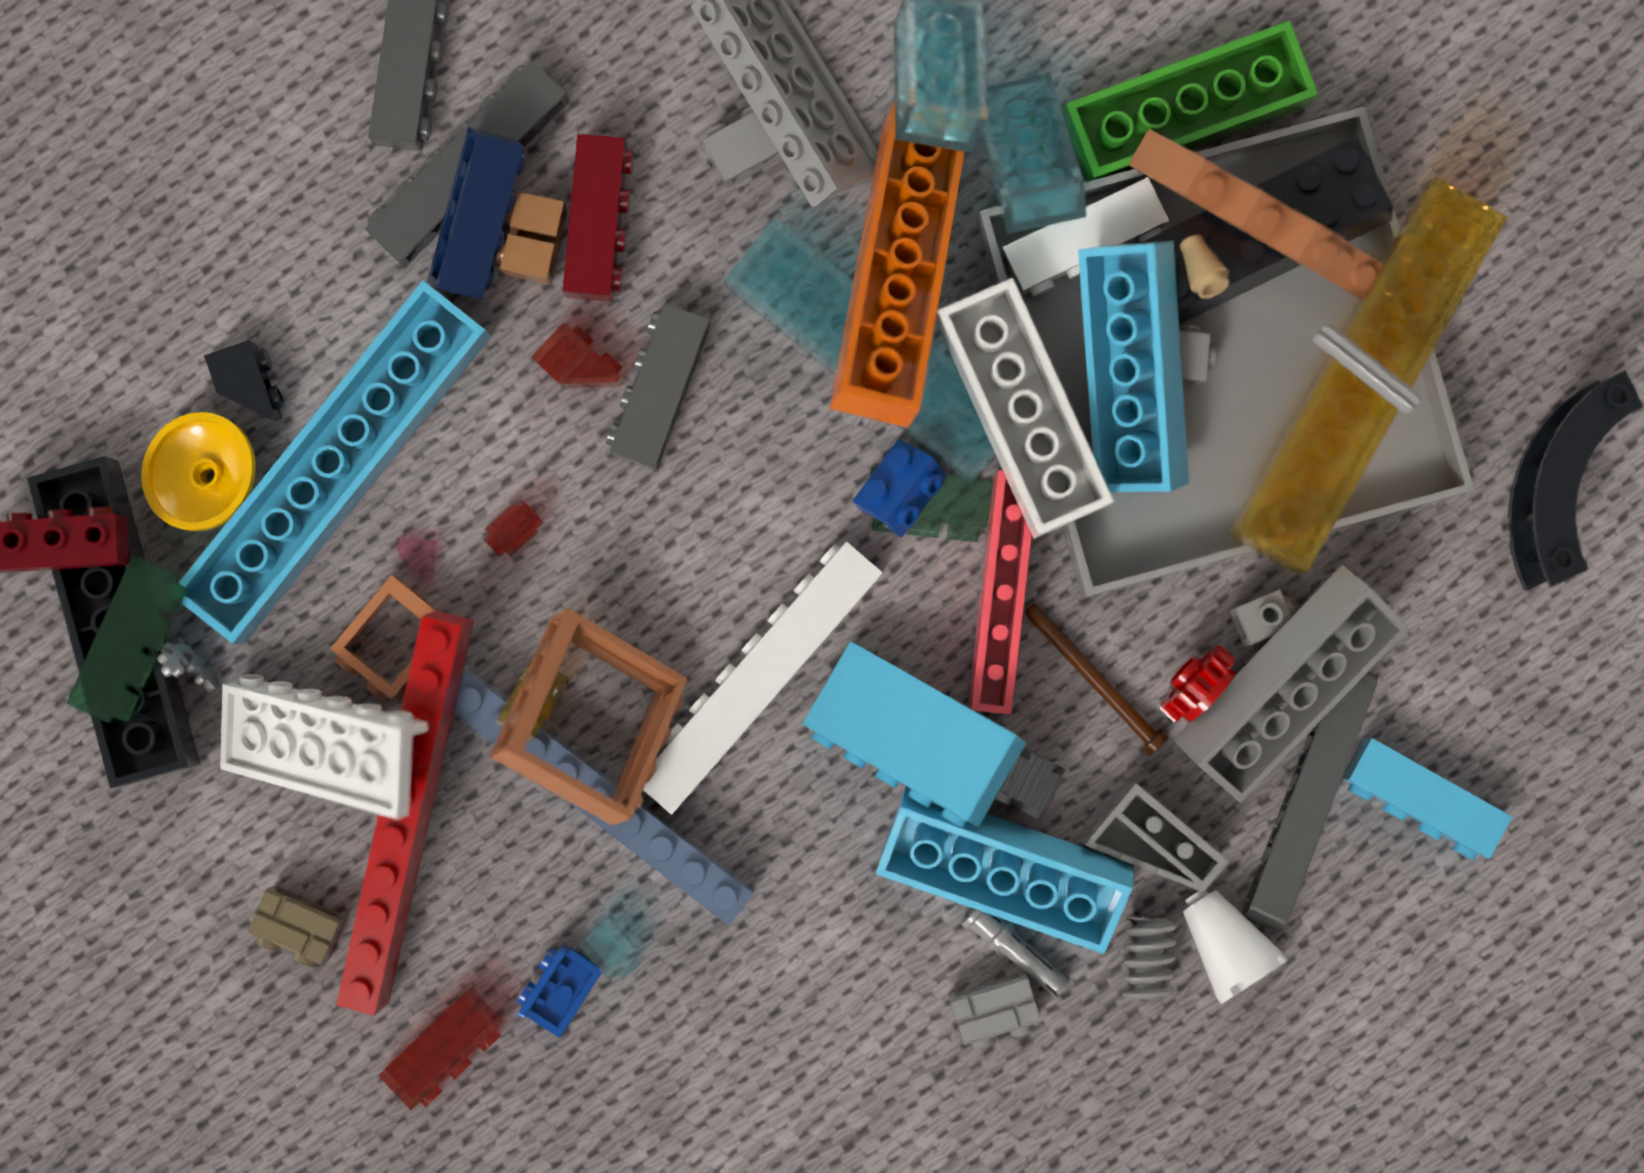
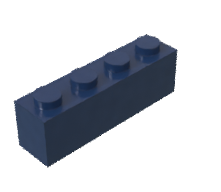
[427,127,525,300]

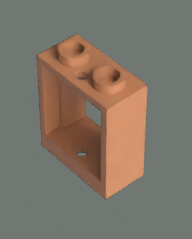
[330,575,439,701]

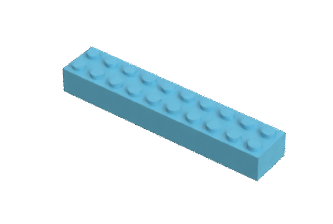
[170,280,492,645]

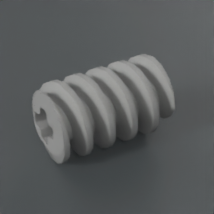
[1122,915,1177,1000]

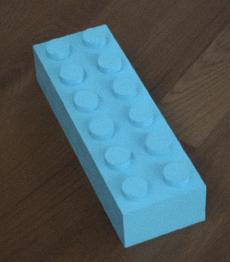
[1078,241,1189,492]
[876,786,1134,954]

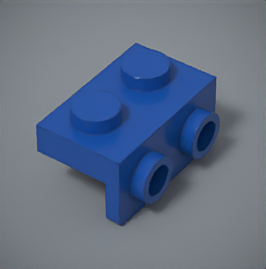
[852,439,946,537]
[516,943,605,1038]

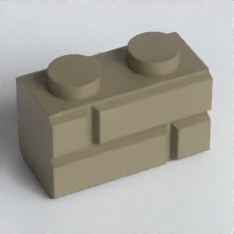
[248,886,347,967]

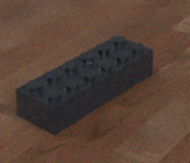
[1141,137,1393,324]

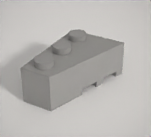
[1080,781,1230,893]

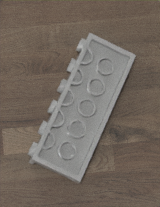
[691,0,878,207]

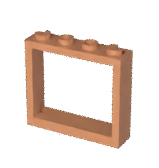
[490,608,688,825]

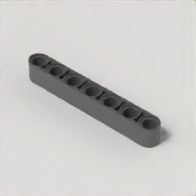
[1242,672,1378,932]

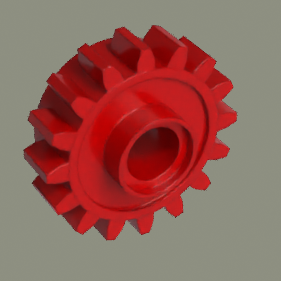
[1159,645,1236,722]

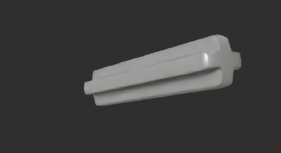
[1313,323,1421,414]

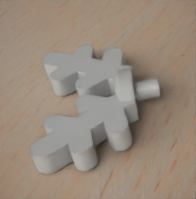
[157,639,218,693]

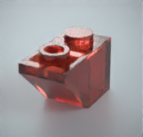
[531,322,625,389]

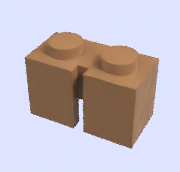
[496,191,568,285]

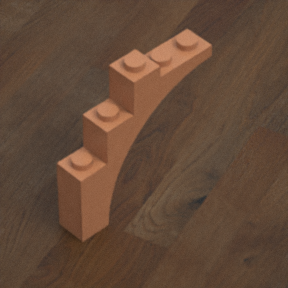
[1128,129,1383,300]

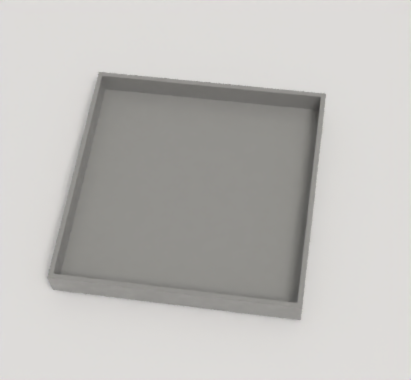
[977,106,1474,598]

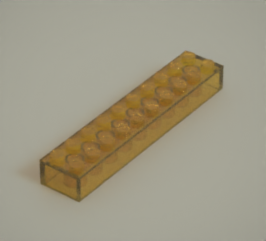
[1227,177,1508,575]

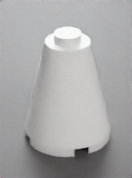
[1183,890,1288,1004]

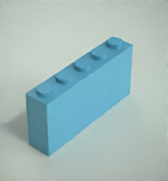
[802,641,1027,828]

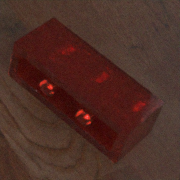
[378,987,504,1110]

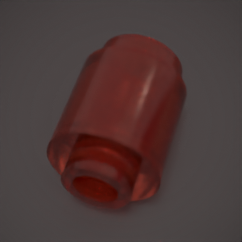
[484,499,544,557]

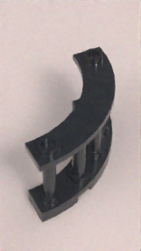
[1508,370,1643,591]

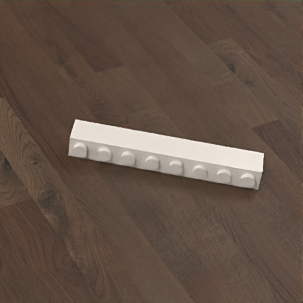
[643,541,882,815]

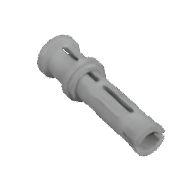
[960,908,1071,998]

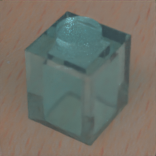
[578,914,643,981]

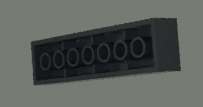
[27,456,201,788]

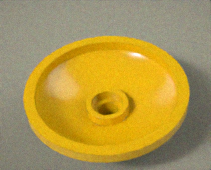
[141,412,256,531]

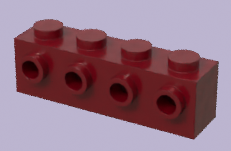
[562,134,634,302]
[0,507,130,573]

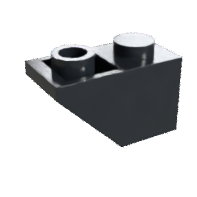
[204,340,285,422]

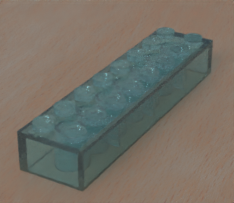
[724,218,995,485]

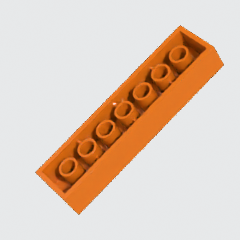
[829,101,970,428]

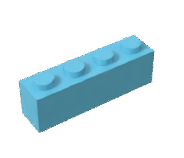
[1342,737,1513,861]

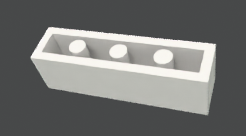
[1002,177,1169,297]

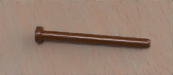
[1025,604,1169,756]

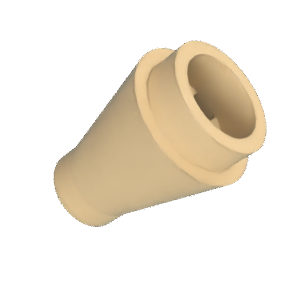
[1180,235,1229,298]

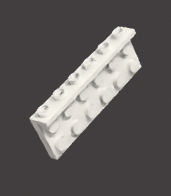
[220,674,428,819]

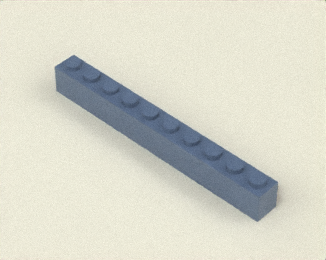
[454,665,754,926]

